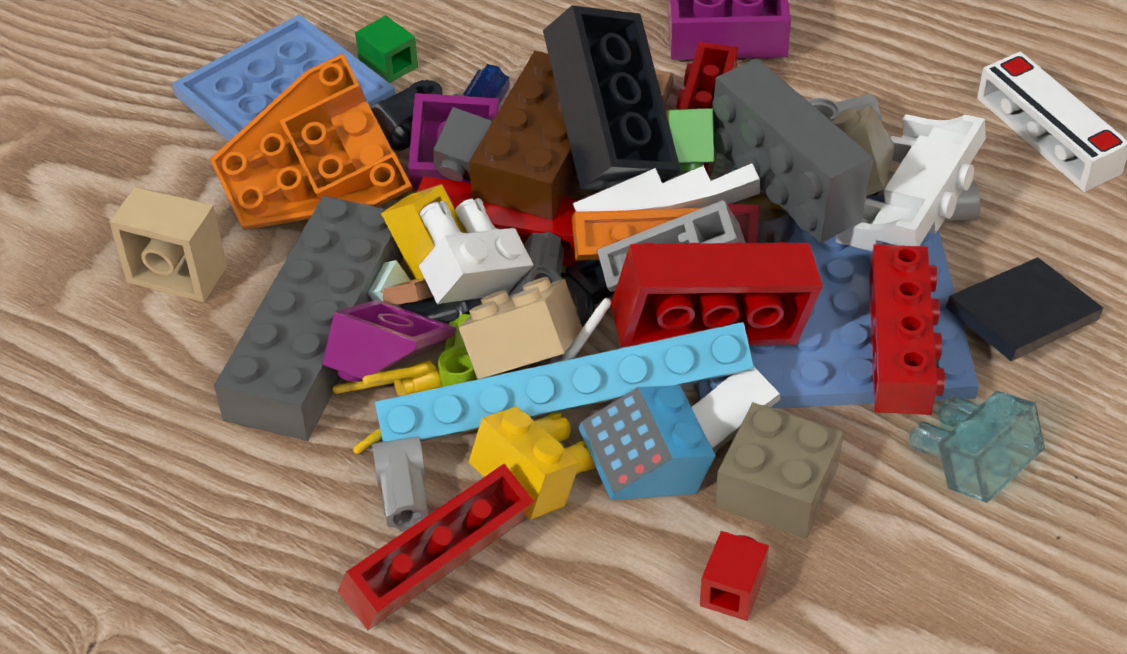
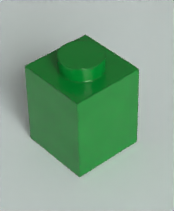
[355,15,418,83]

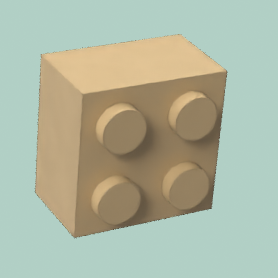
[109,186,227,302]
[458,277,582,379]

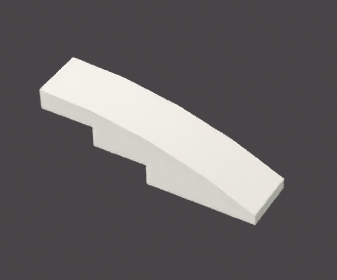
[573,164,760,212]

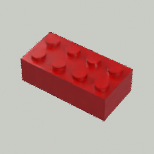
[611,242,823,348]

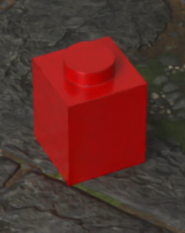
[700,531,769,621]

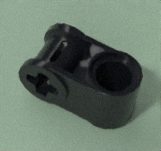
[371,80,443,151]

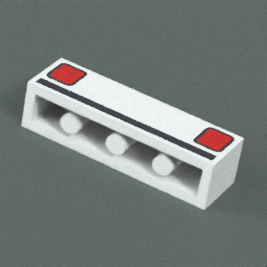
[977,51,1127,192]

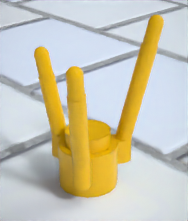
[332,360,442,454]

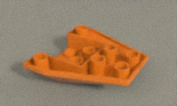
[210,53,413,230]

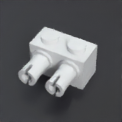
[419,198,533,304]

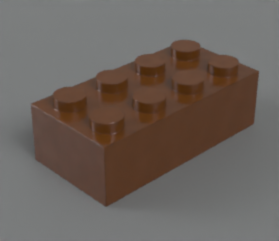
[469,50,577,220]

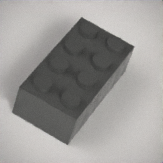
[713,58,873,244]

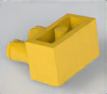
[468,406,596,520]

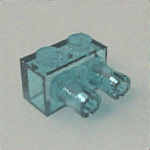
[909,390,1045,503]

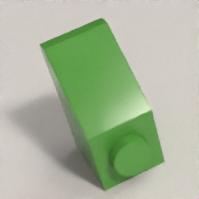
[666,109,714,172]

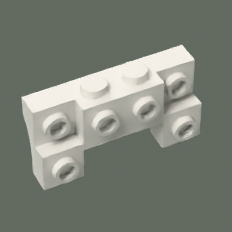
[836,114,986,251]

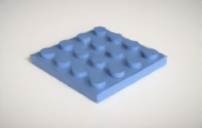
[172,14,395,141]

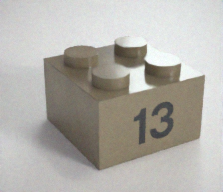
[715,402,844,539]

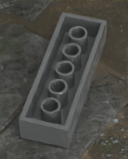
[214,196,403,441]

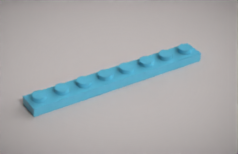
[375,322,754,442]

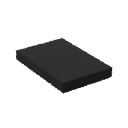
[945,257,1104,361]

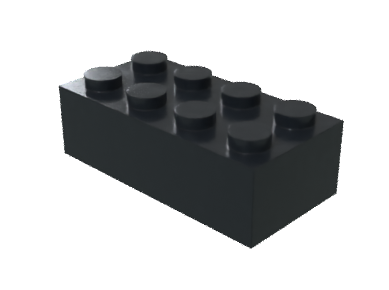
[543,5,681,190]

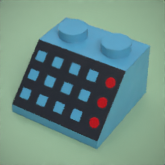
[579,385,716,500]

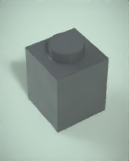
[433,107,493,182]

